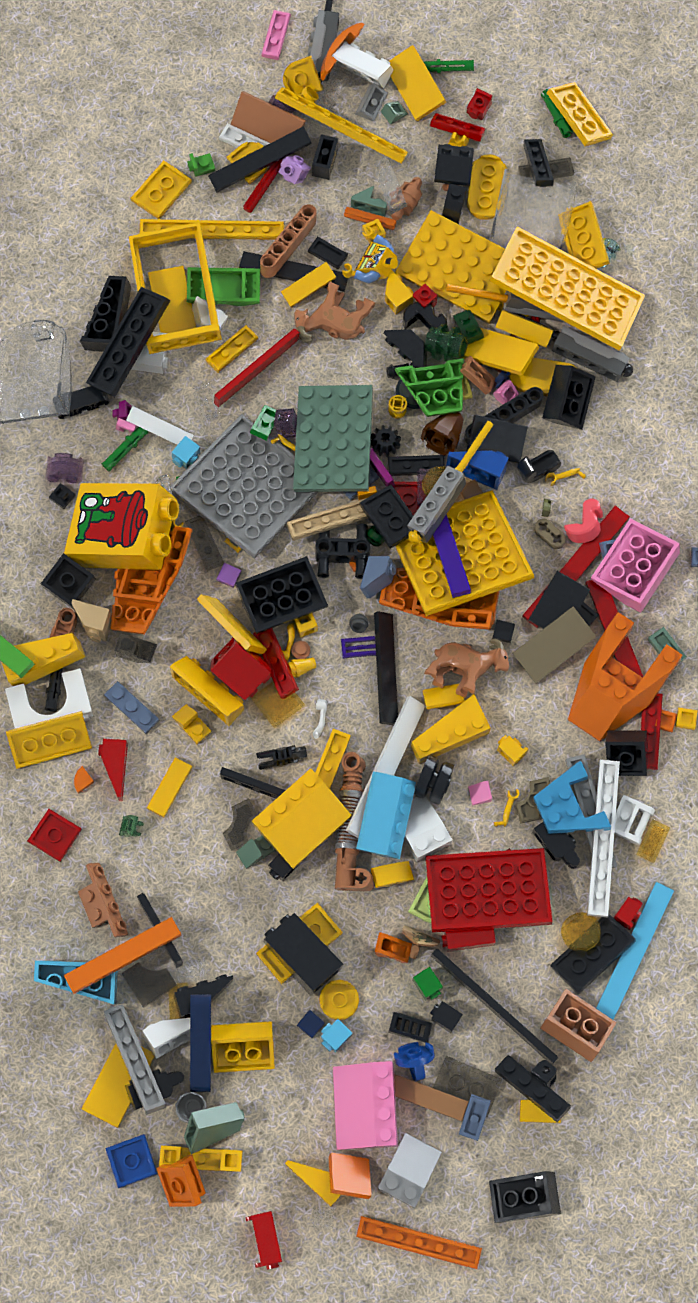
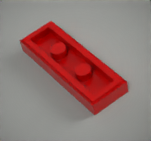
[430,113,486,142]

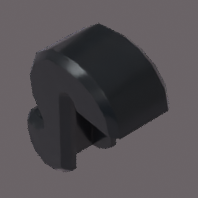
[403,302,447,336]
[517,450,561,483]

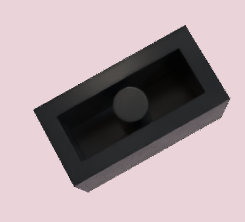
[312,134,338,180]

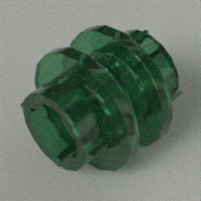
[425,323,468,362]

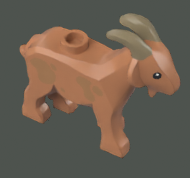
[294,281,375,343]
[424,639,509,697]

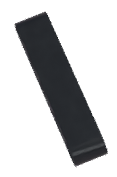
[464,387,543,444]

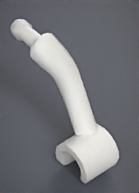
[313,699,327,739]

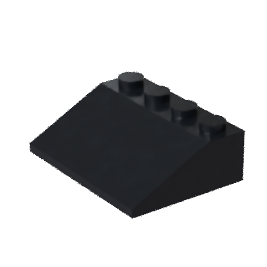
[236,556,328,634]

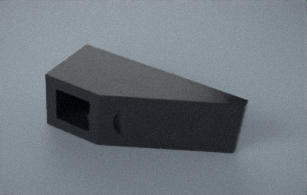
[173,974,233,1019]

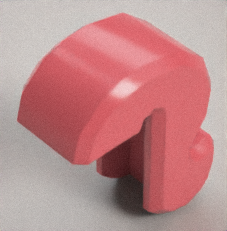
[564,498,603,543]

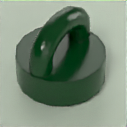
[368,526,384,547]

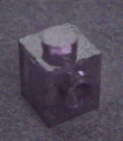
[274,408,297,438]

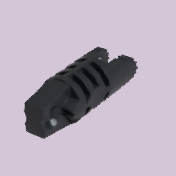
[256,745,307,770]

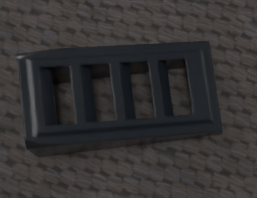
[388,1012,432,1043]

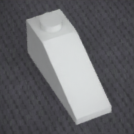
[143,1018,190,1059]

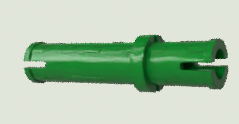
[423,59,474,74]
[541,89,573,138]
[101,427,148,472]

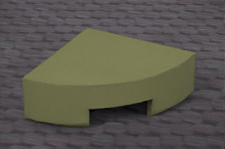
[541,498,551,517]

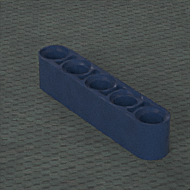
[190,994,211,1092]

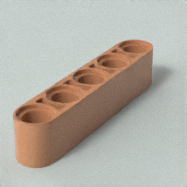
[260,204,317,278]

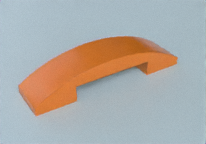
[320,22,365,81]

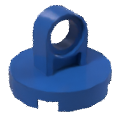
[394,1042,435,1082]

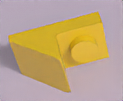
[171,704,211,744]

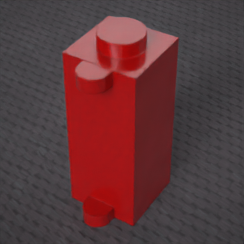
[441,929,496,952]
[245,1211,282,1270]

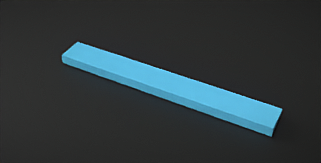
[596,882,674,1020]

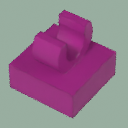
[112,400,132,421]

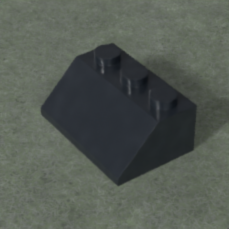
[542,365,596,430]

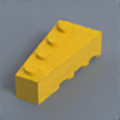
[1,633,86,686]

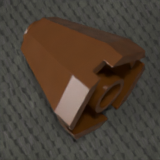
[421,412,464,456]

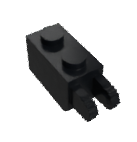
[532,822,580,869]
[125,1069,184,1110]

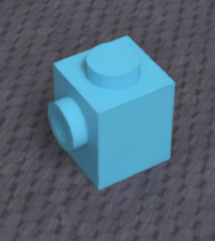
[171,436,200,469]
[321,1019,352,1053]

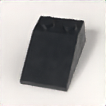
[489,1171,561,1223]

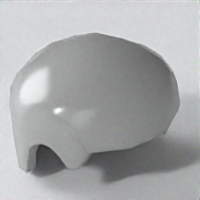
[175,1092,207,1123]

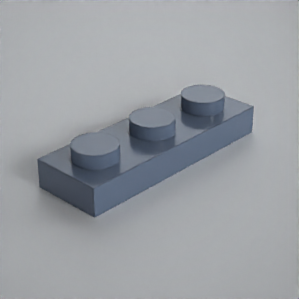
[104,681,159,734]

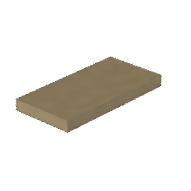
[512,606,597,684]

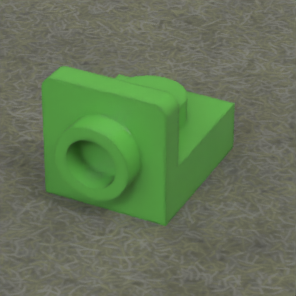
[187,153,216,177]

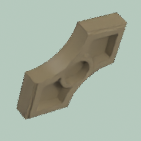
[516,777,551,824]

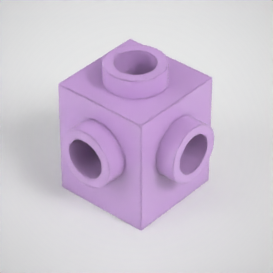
[279,155,311,185]

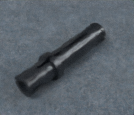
[45,668,63,712]

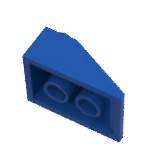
[446,451,509,490]

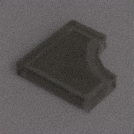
[122,962,178,1008]

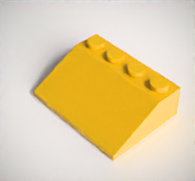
[252,768,352,869]

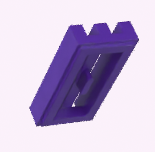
[341,636,376,659]

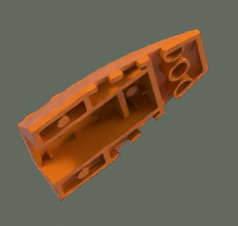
[110,526,193,635]
[379,568,500,630]

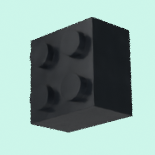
[40,553,96,609]

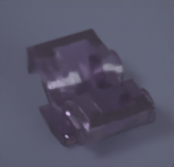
[45,453,84,483]

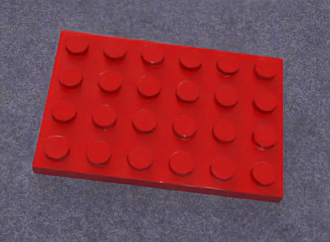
[426,848,553,933]

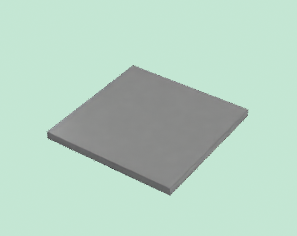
[168,414,318,559]

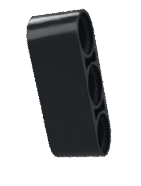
[53,386,110,419]

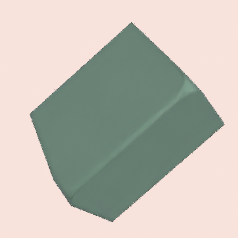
[381,101,408,124]

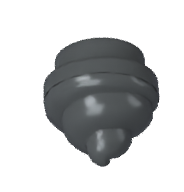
[349,613,369,633]

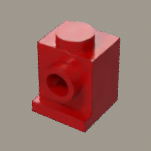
[466,88,493,120]
[614,897,643,930]

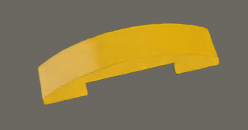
[159,1145,243,1172]

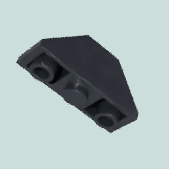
[383,329,427,368]

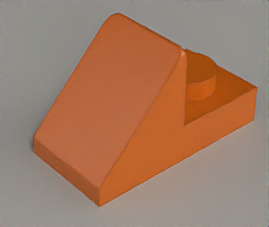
[375,932,412,963]

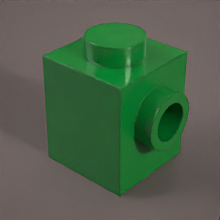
[412,967,443,1001]

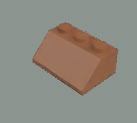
[540,989,617,1062]

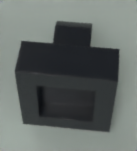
[49,483,76,509]

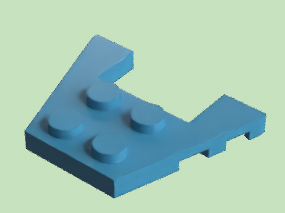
[534,761,611,833]

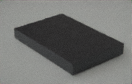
[466,415,528,463]
[359,485,414,549]
[528,571,590,629]

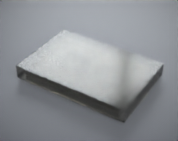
[433,1056,502,1118]

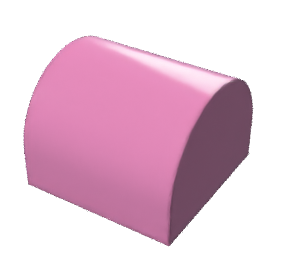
[493,380,519,404]

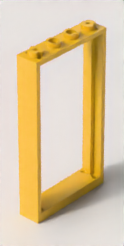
[129,222,222,354]

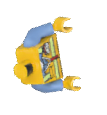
[342,226,398,284]

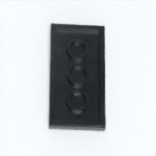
[550,913,636,995]

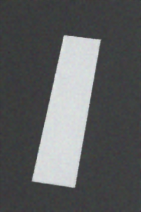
[126,406,194,445]

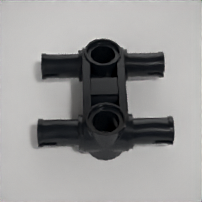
[315,523,370,579]

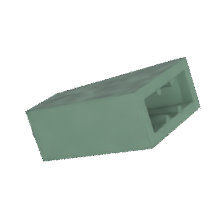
[184,1102,245,1154]

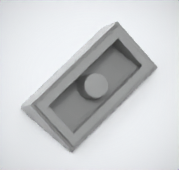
[355,83,388,122]

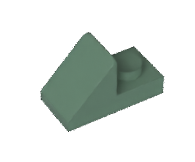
[351,186,387,217]
[236,836,276,869]

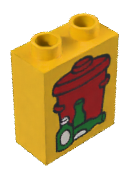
[64,483,179,570]

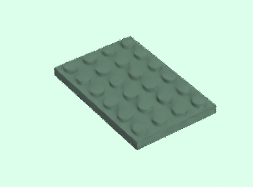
[293,385,373,492]

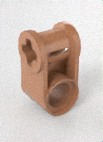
[50,608,78,638]

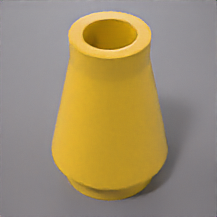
[288,657,316,678]

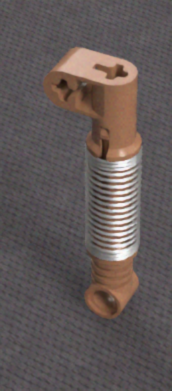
[335,752,375,891]

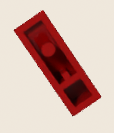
[98,738,128,801]

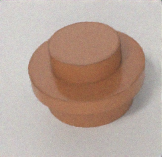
[291,641,310,659]

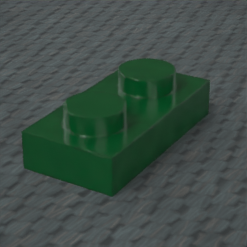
[453,310,484,345]

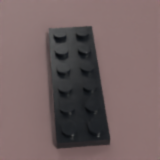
[86,287,170,398]

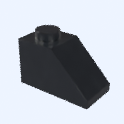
[442,184,467,224]

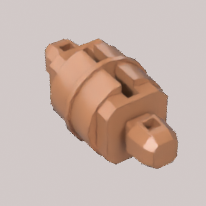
[391,177,422,221]

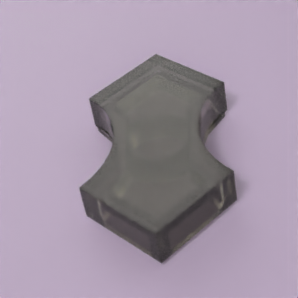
[223,798,257,851]

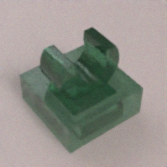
[119,815,144,837]

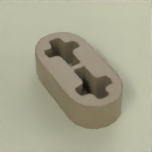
[534,519,566,549]

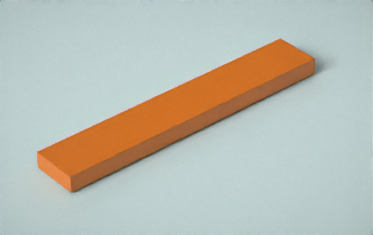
[64,917,182,994]
[356,1216,482,1269]

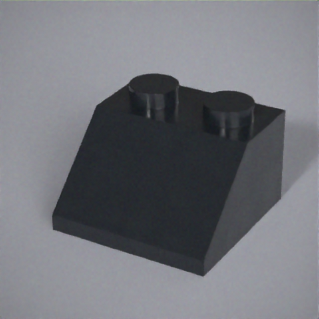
[434,144,474,186]
[605,730,648,776]

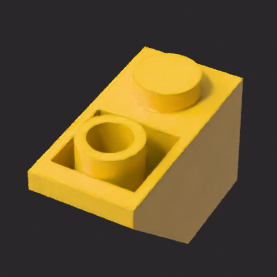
[385,270,413,314]

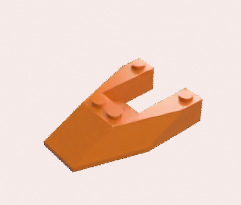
[568,612,683,742]

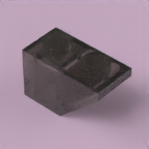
[114,633,157,663]

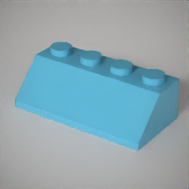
[356,771,416,859]

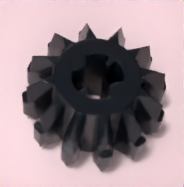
[371,425,401,458]

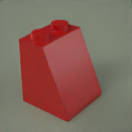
[210,637,271,700]

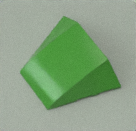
[395,358,464,417]

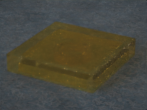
[251,682,305,728]

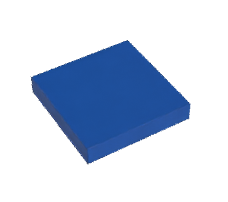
[105,1134,158,1188]

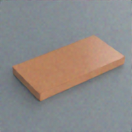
[231,91,306,154]

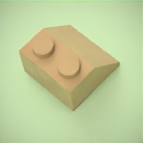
[71,599,111,643]

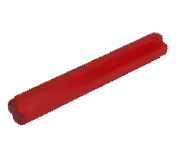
[243,158,284,213]

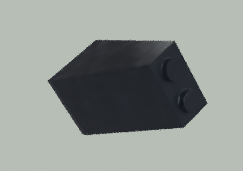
[263,913,344,996]

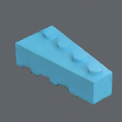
[34,960,118,1005]

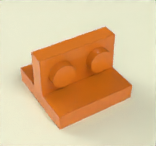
[156,1155,206,1207]

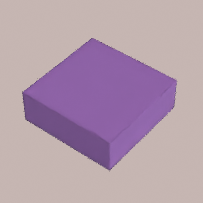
[216,563,242,588]

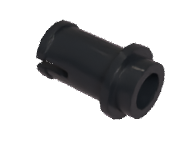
[386,363,409,379]

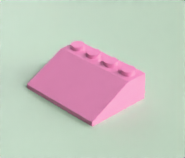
[591,518,680,613]
[333,1061,398,1150]

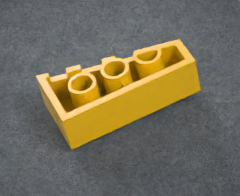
[411,694,491,764]

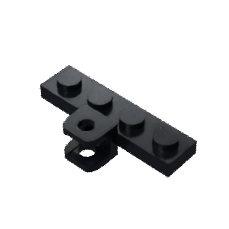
[495,1055,571,1123]

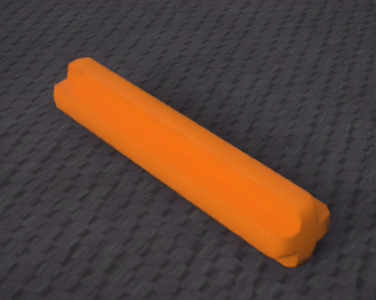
[344,207,396,230]

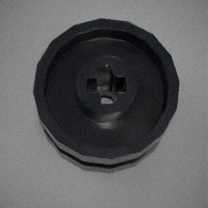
[414,755,455,805]

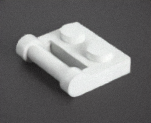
[614,795,655,846]

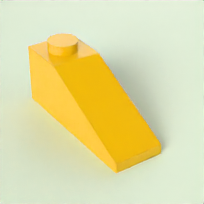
[285,1160,341,1207]

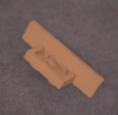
[78,863,128,937]

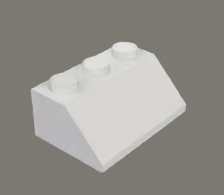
[332,43,393,89]

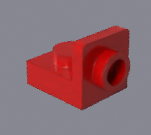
[413,284,438,308]

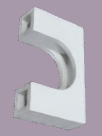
[5,668,93,729]

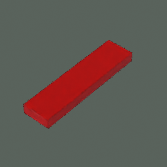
[253,628,299,699]
[641,693,663,770]

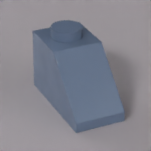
[360,556,396,598]

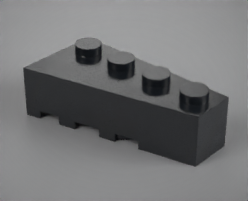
[80,276,131,352]

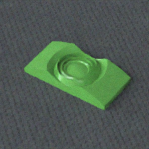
[187,267,260,306]

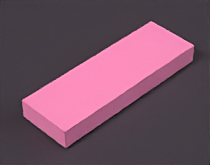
[262,10,291,60]

